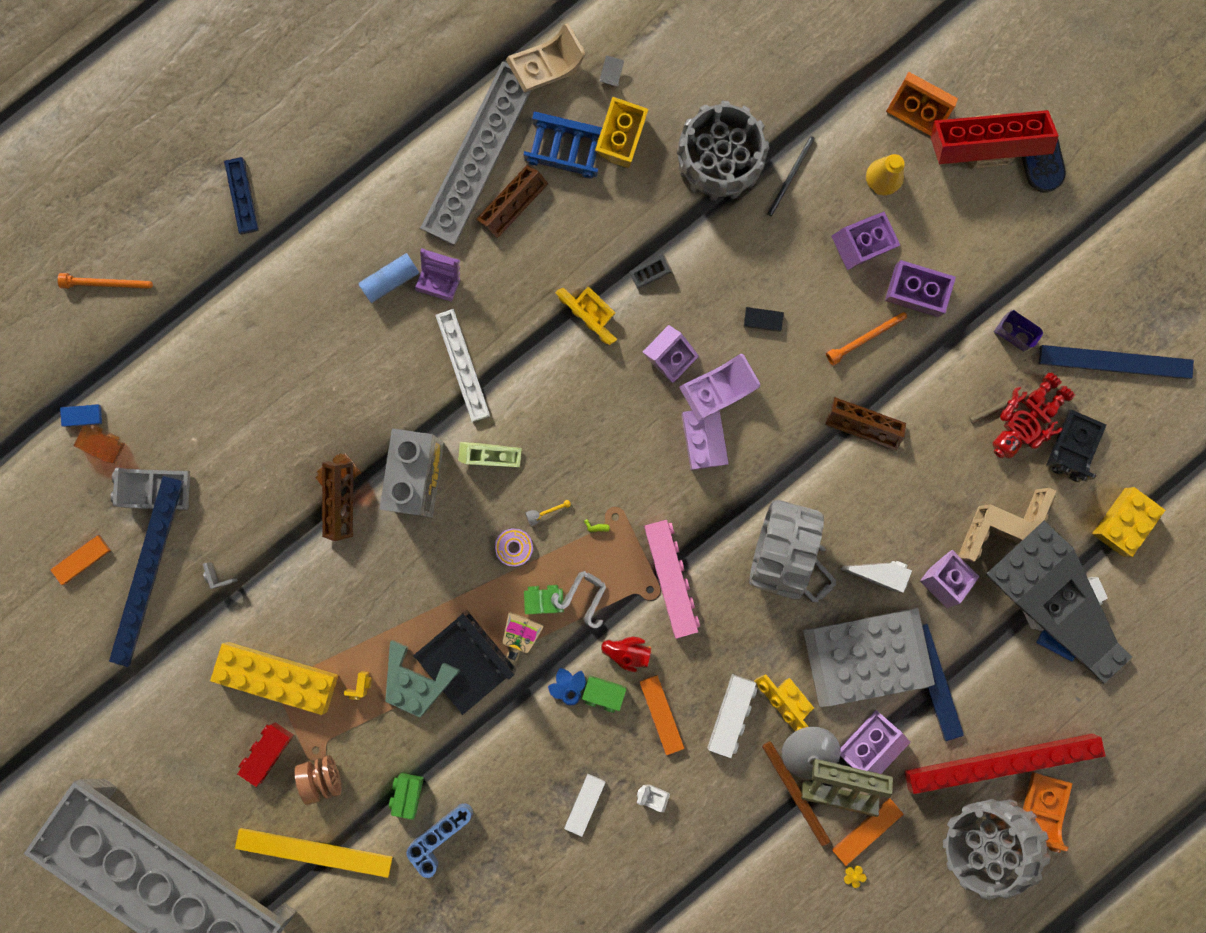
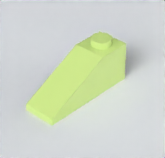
[458,442,522,467]

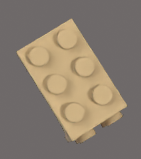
[506,23,585,93]

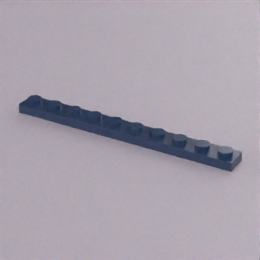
[109,476,184,667]

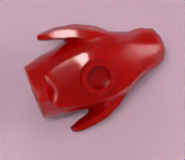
[601,636,651,672]

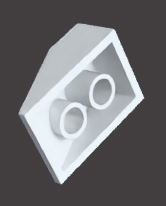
[841,561,912,593]

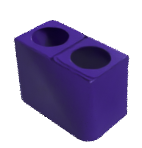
[994,310,1043,352]

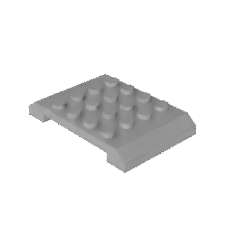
[803,607,935,707]

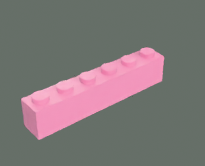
[644,520,700,638]

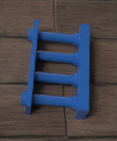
[523,111,602,179]

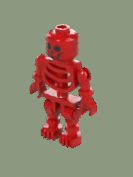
[992,373,1075,459]

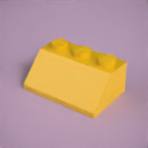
[595,97,649,169]

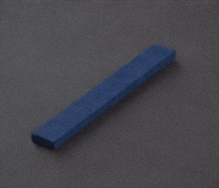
[1039,345,1194,379]

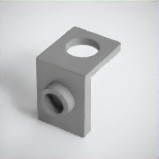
[599,56,624,86]
[203,563,238,589]

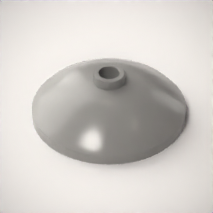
[782,727,841,779]

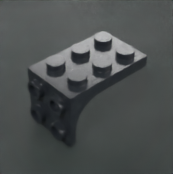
[1046,409,1107,483]

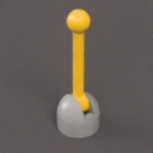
[525,500,571,527]

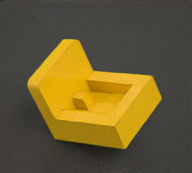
[344,671,372,700]

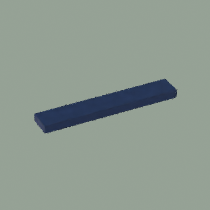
[922,624,964,741]

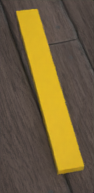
[235,828,393,878]

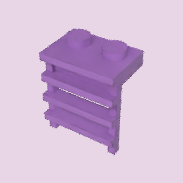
[415,248,460,302]

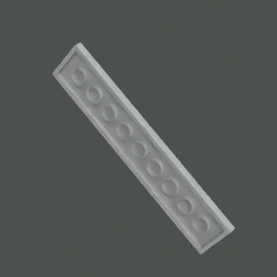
[420,61,532,246]

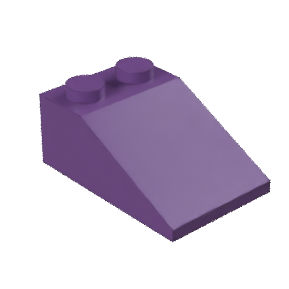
[831,212,900,270]

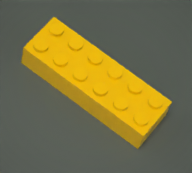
[210,642,339,715]

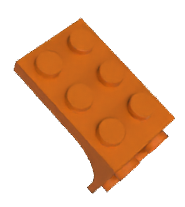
[1023,772,1073,853]

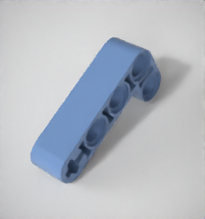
[407,803,473,878]

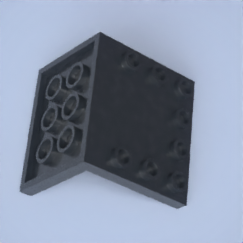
[413,610,516,715]

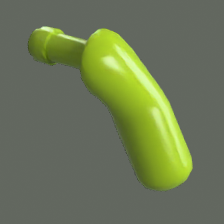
[584,519,610,532]

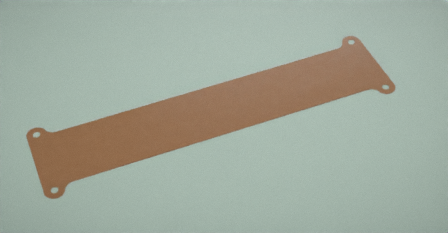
[282,507,660,761]

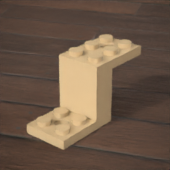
[958,488,1056,562]

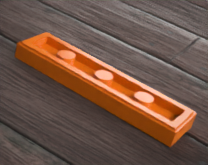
[639,675,684,755]
[832,798,904,866]

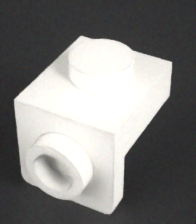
[637,785,670,812]

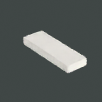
[564,774,605,837]

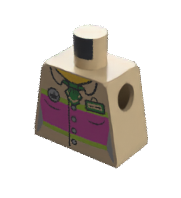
[502,612,544,661]

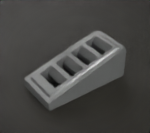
[629,254,672,289]

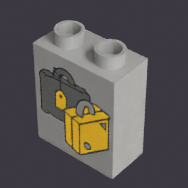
[379,429,444,518]

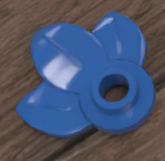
[548,668,586,705]

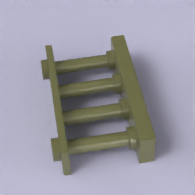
[801,759,893,817]

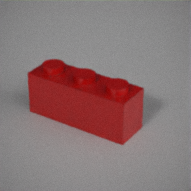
[237,722,294,787]

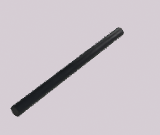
[767,136,815,217]

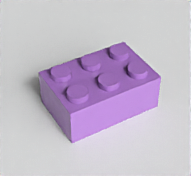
[885,260,956,317]

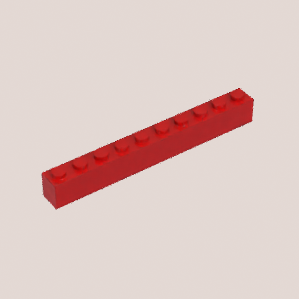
[904,734,1106,794]

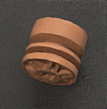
[295,755,342,806]

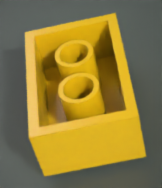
[1092,487,1166,557]

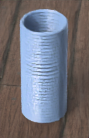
[358,253,419,303]

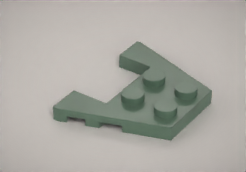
[385,640,460,717]

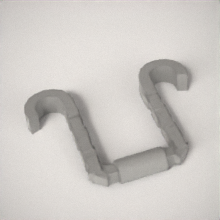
[804,545,836,602]
[551,571,606,628]

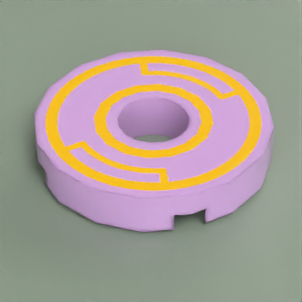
[495,528,533,567]

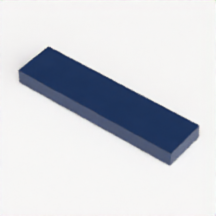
[224,157,259,235]

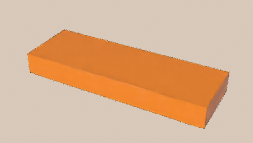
[51,535,111,585]

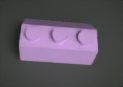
[681,410,728,470]
[840,710,911,774]

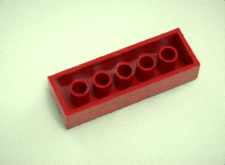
[931,110,1059,164]

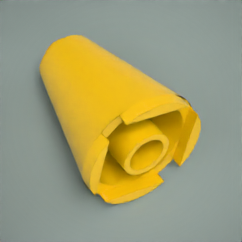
[866,154,905,196]

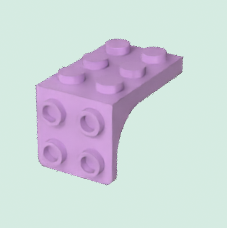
[679,354,760,421]

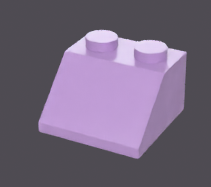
[643,325,699,383]
[920,550,979,608]

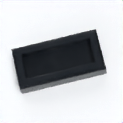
[743,307,784,332]

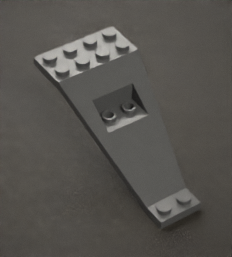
[986,520,1132,684]

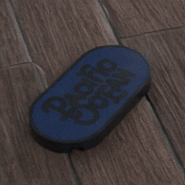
[1022,139,1066,193]

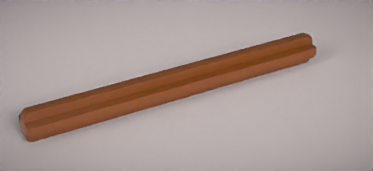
[762,741,830,846]

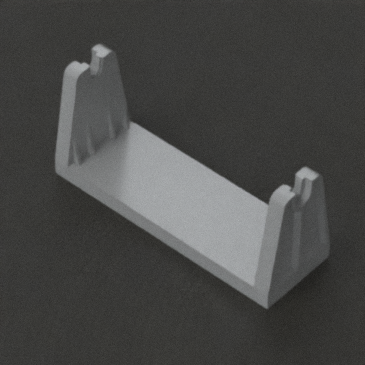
[24,779,296,933]

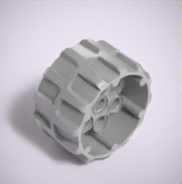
[677,101,769,201]
[749,500,824,600]
[943,799,1051,900]

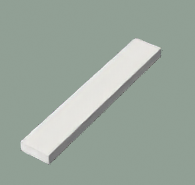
[435,309,491,423]

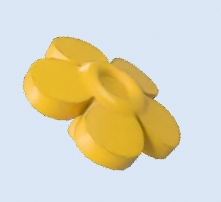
[844,866,867,888]

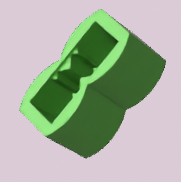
[524,585,564,614]

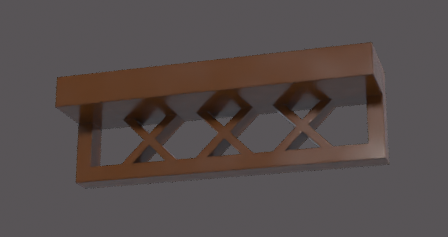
[476,165,548,239]
[825,397,906,451]
[322,461,353,541]

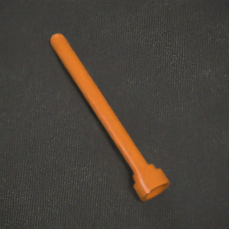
[57,273,153,289]
[826,312,907,366]

